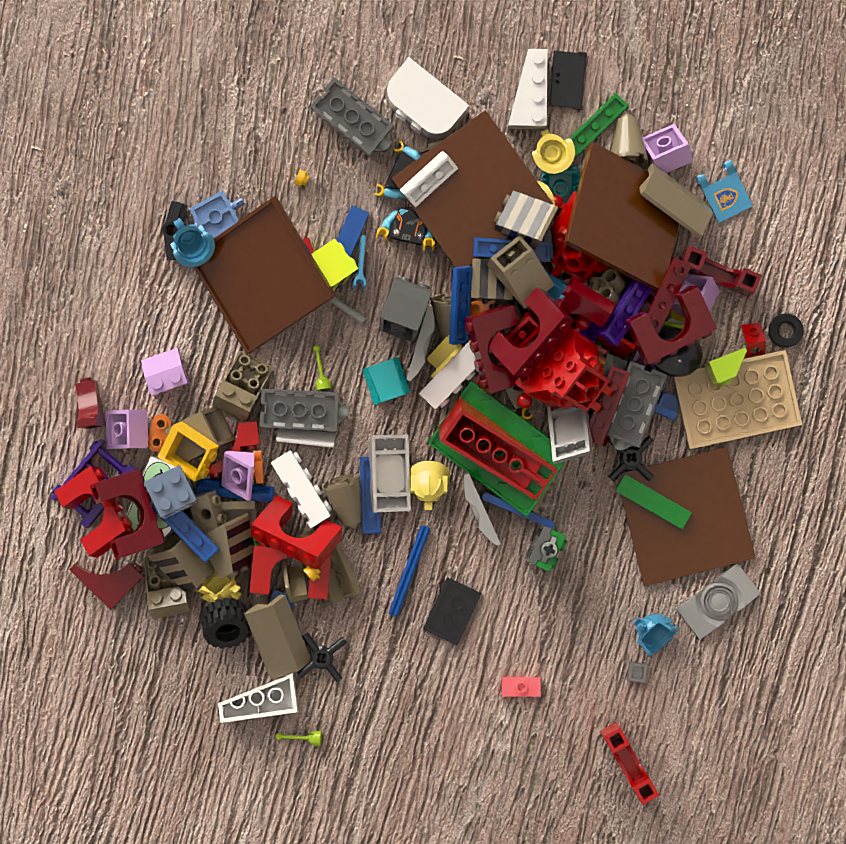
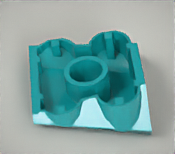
[541,166,581,204]
[362,357,411,405]

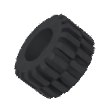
[200,598,251,649]

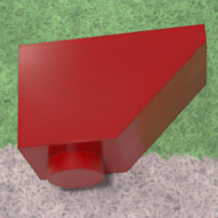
[506,310,540,348]

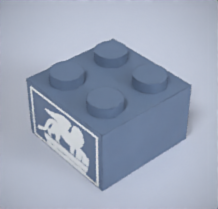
[144,465,199,520]

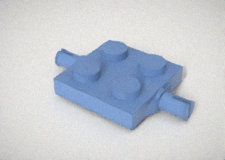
[189,190,246,239]

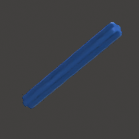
[389,525,430,617]

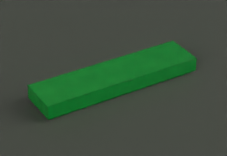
[569,93,629,160]
[615,474,692,529]

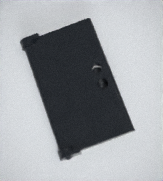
[549,50,587,110]

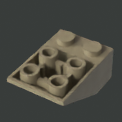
[487,235,554,309]
[212,351,274,422]
[143,557,191,619]

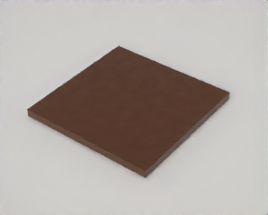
[391,110,553,267]
[564,142,679,291]
[194,196,336,355]
[616,447,756,586]

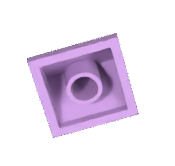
[221,451,254,501]

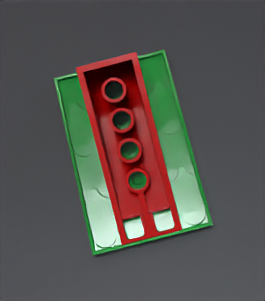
[428,379,566,517]

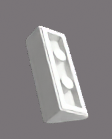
[400,151,458,208]
[276,429,336,448]

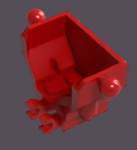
[550,191,611,286]
[515,315,614,412]

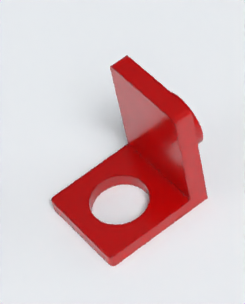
[741,322,766,358]

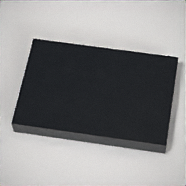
[423,577,482,645]

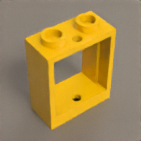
[158,422,219,482]

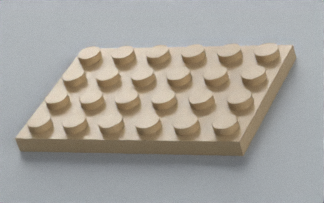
[673,350,802,449]

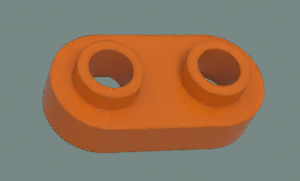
[148,414,172,452]

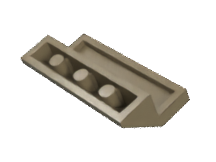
[639,163,713,238]
[295,526,361,608]
[244,594,311,679]

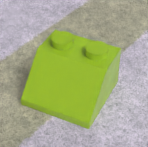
[704,347,747,387]

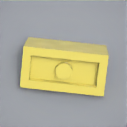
[426,335,463,378]

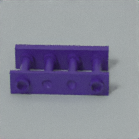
[580,280,652,346]
[51,439,137,528]

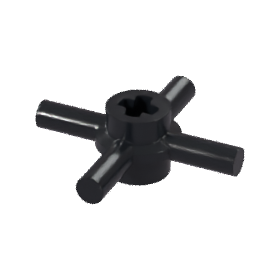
[608,436,654,482]
[297,632,347,682]

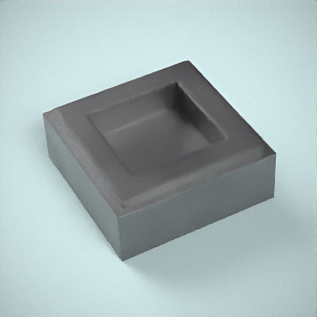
[626,661,648,683]

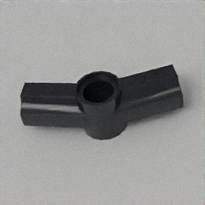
[162,201,188,260]

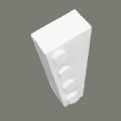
[507,49,547,130]
[419,340,491,409]
[271,450,333,528]
[218,673,299,723]

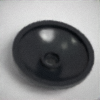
[653,326,702,377]

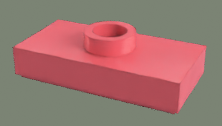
[502,677,541,697]

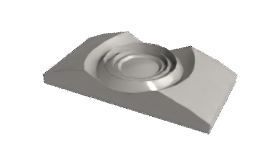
[406,305,435,382]
[547,405,592,464]
[369,434,411,513]
[463,473,501,546]
[676,563,760,639]

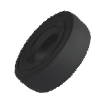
[768,313,804,348]

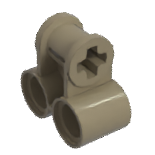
[588,268,626,309]

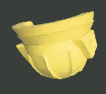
[532,129,575,174]
[410,461,450,510]
[194,570,242,603]

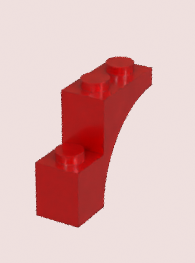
[208,421,261,478]

